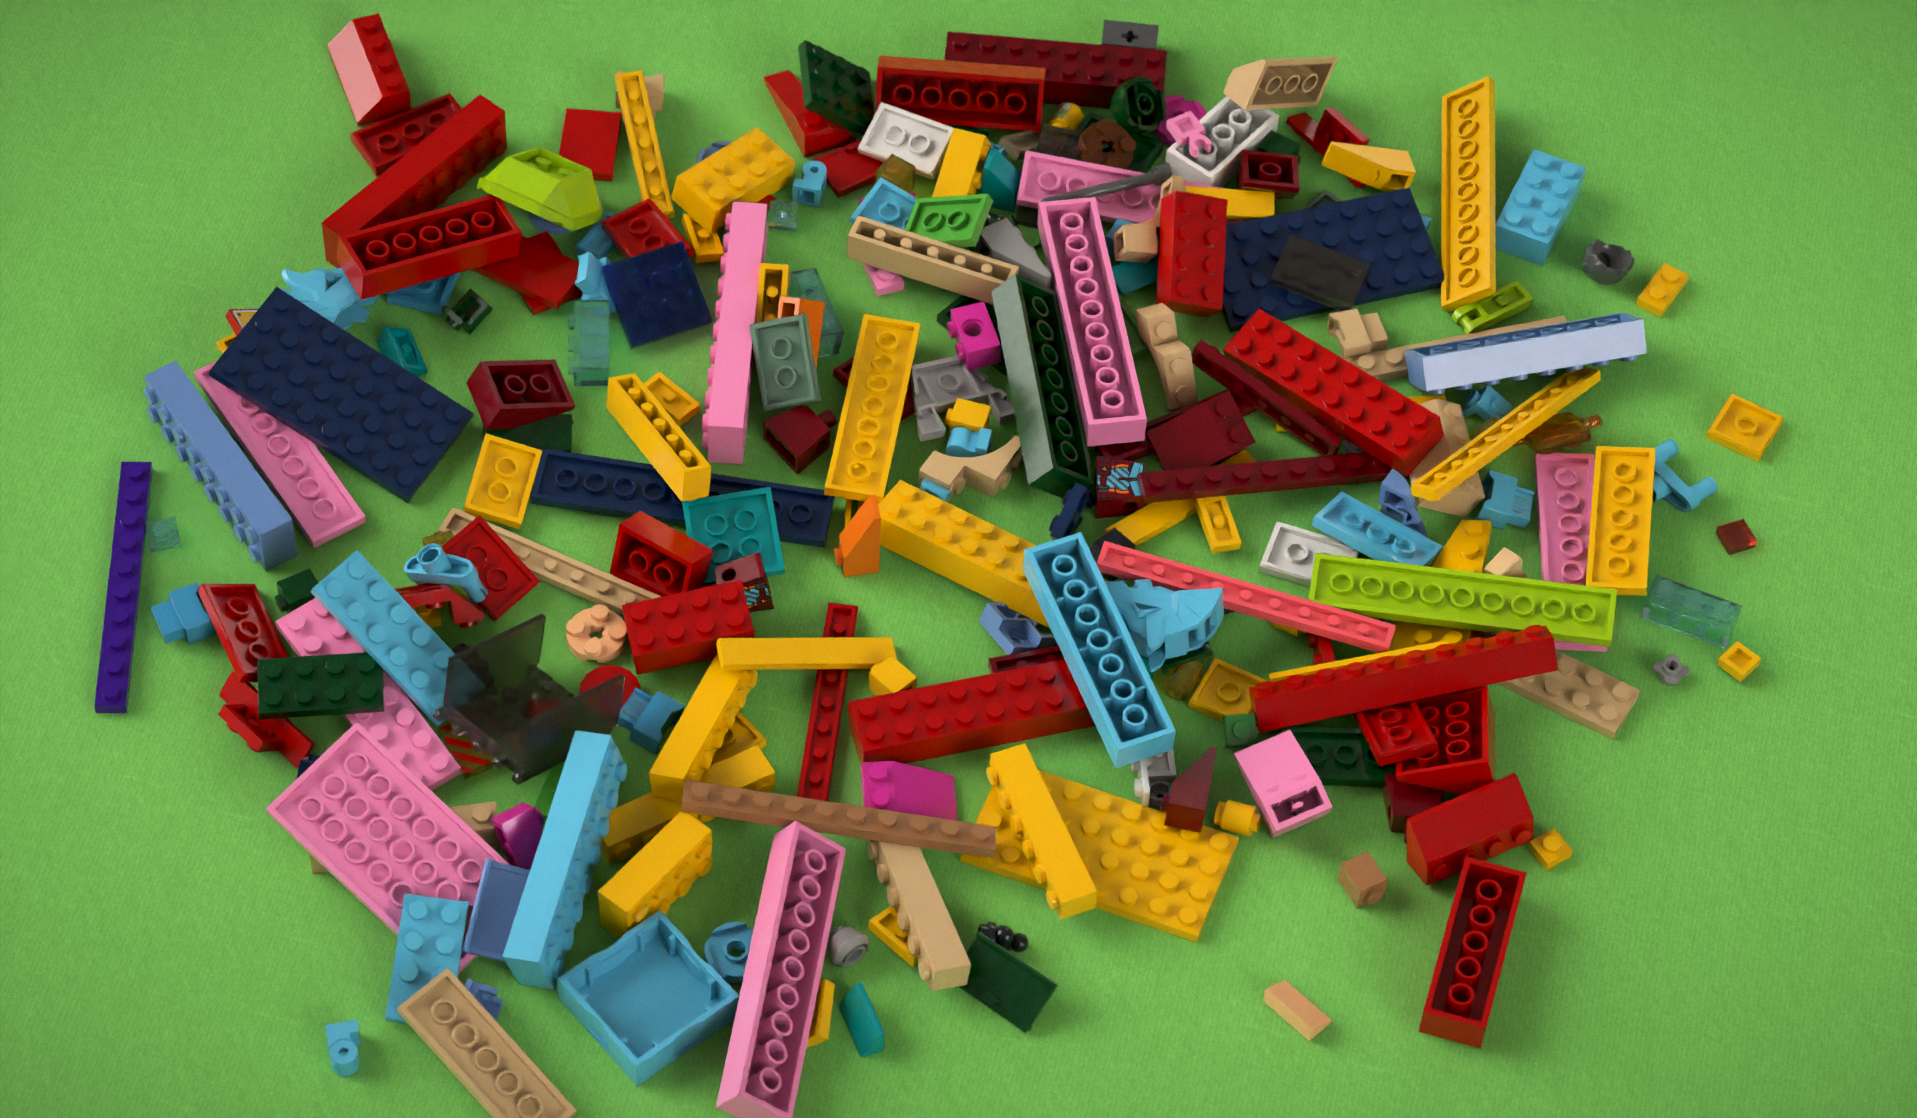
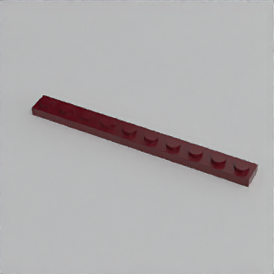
[1137,452,1410,503]

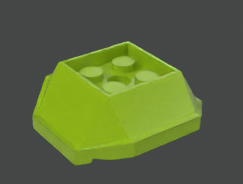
[477,146,603,232]

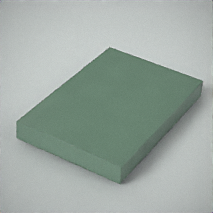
[749,314,821,411]

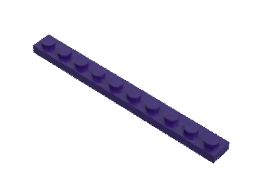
[94,462,153,713]

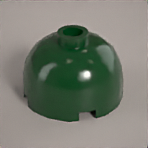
[1111,76,1166,134]

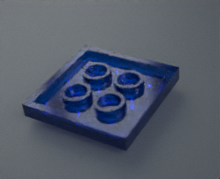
[601,241,713,349]

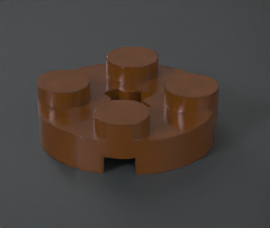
[1078,118,1136,169]

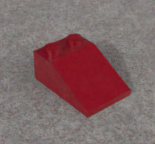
[466,359,575,430]
[1145,390,1256,470]

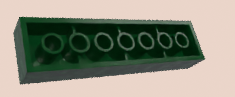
[991,274,1095,498]

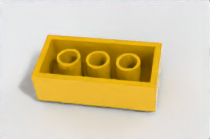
[671,127,796,234]
[598,812,713,939]

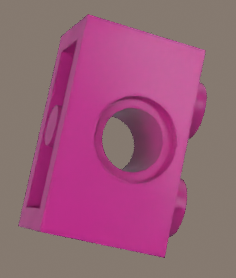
[947,301,1001,371]

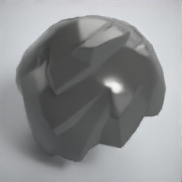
[1582,239,1635,285]

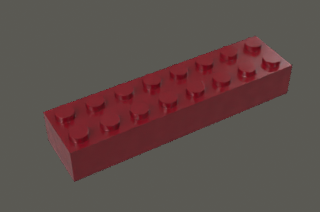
[944,31,1167,109]

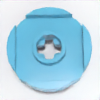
[704,922,753,984]

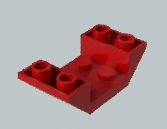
[395,583,485,628]

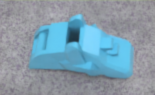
[281,267,379,330]
[1105,579,1224,672]

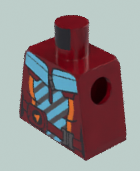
[1095,456,1144,519]
[700,552,774,612]

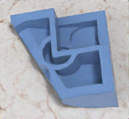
[1378,468,1428,538]
[979,602,1058,655]

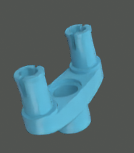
[1653,439,1718,512]
[404,543,488,603]

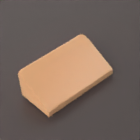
[1263,980,1332,1041]

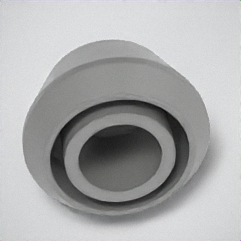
[828,926,869,968]

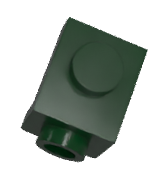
[441,288,493,334]

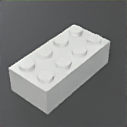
[1165,96,1279,188]

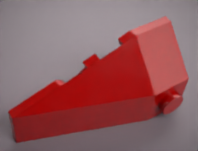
[763,70,856,158]

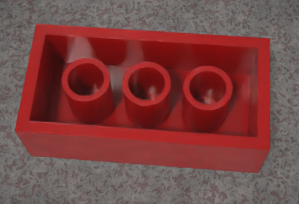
[1156,190,1228,318]
[622,580,755,675]

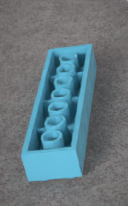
[1023,532,1176,768]
[502,730,627,990]

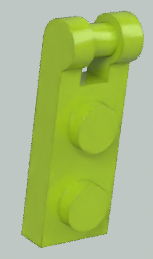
[1451,280,1534,334]

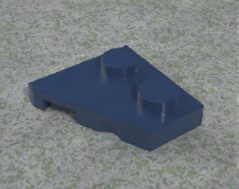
[1049,483,1095,540]

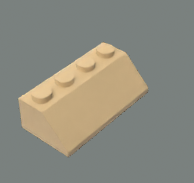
[1223,56,1338,110]
[1409,399,1485,517]

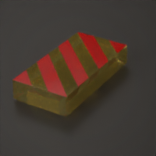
[438,716,493,780]

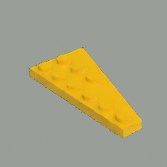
[1389,520,1492,651]

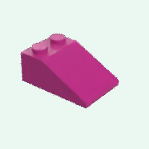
[861,761,958,821]

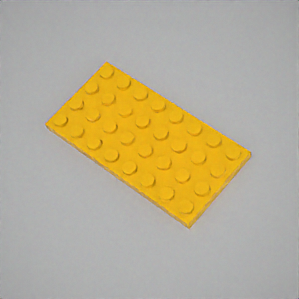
[960,769,1239,943]

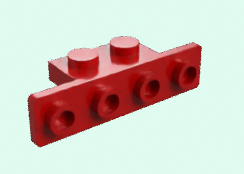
[1286,106,1370,188]
[218,671,315,768]

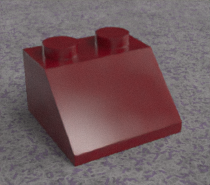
[1236,150,1300,199]

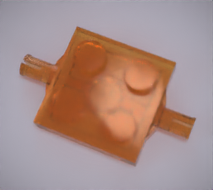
[1511,411,1602,455]

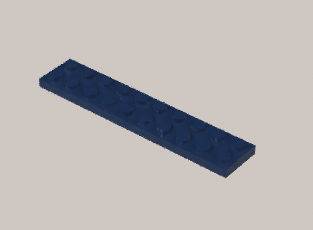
[531,448,835,548]

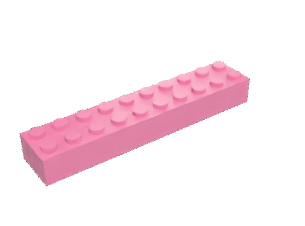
[1037,197,1147,447]
[702,202,767,464]
[716,821,846,1118]

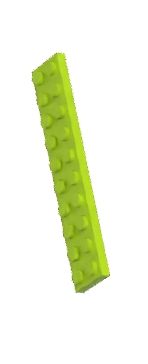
[1308,553,1617,647]

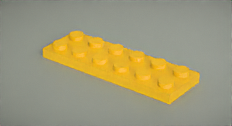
[1586,446,1656,596]

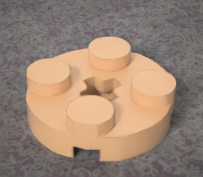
[566,604,627,663]

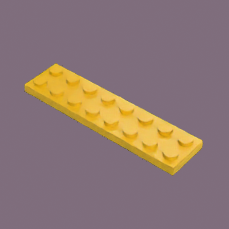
[824,314,921,504]

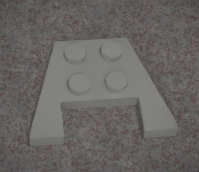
[910,355,1016,442]

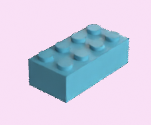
[1496,149,1586,266]

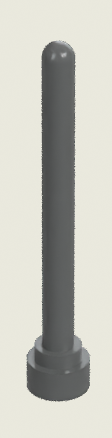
[1041,163,1173,202]

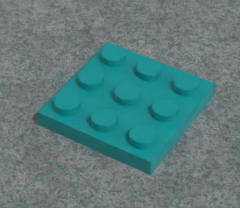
[682,487,785,586]

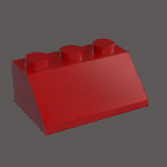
[610,511,713,597]

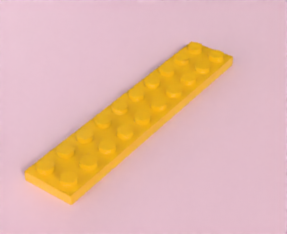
[1441,76,1496,313]

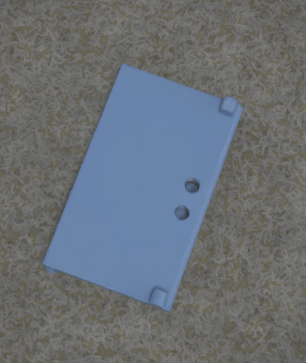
[462,858,530,963]

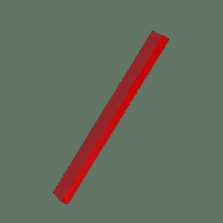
[797,603,858,801]

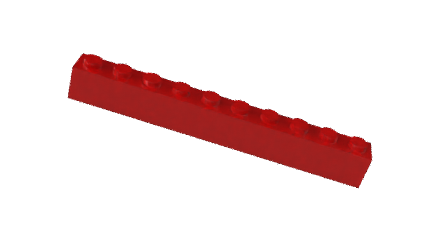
[1249,625,1558,733]

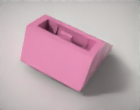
[1233,730,1333,838]

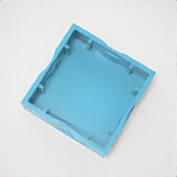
[557,910,739,1086]

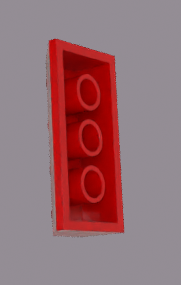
[327,13,411,126]
[1407,773,1534,886]

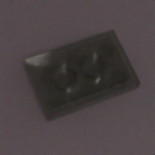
[1269,234,1370,311]

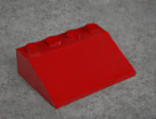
[1396,685,1496,795]

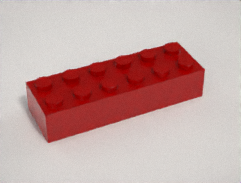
[874,55,1046,132]
[337,195,522,300]
[1418,856,1527,1049]

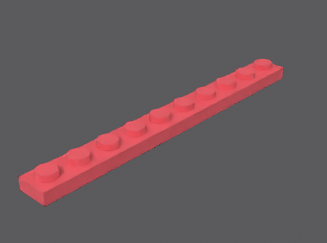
[1096,541,1396,653]

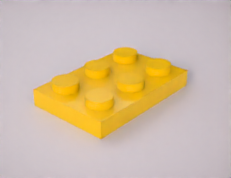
[462,433,542,530]

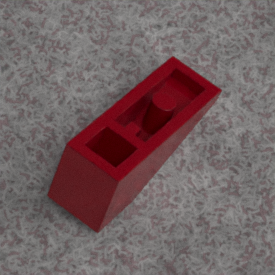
[1160,747,1217,833]

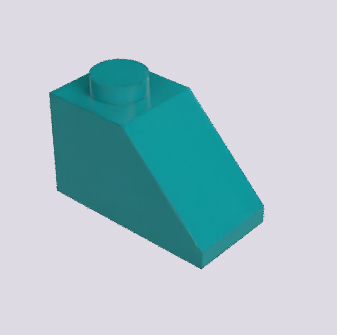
[982,148,1021,213]

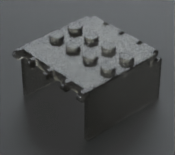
[433,614,625,784]

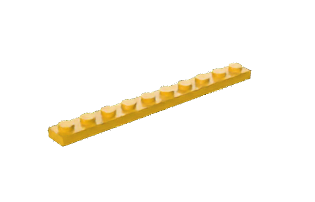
[1411,366,1601,502]

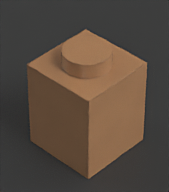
[1338,851,1387,908]

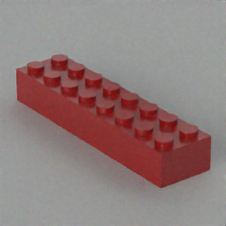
[321,95,507,268]
[1223,309,1444,477]
[848,659,1095,764]

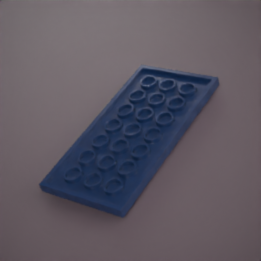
[1222,187,1444,332]
[209,287,474,503]

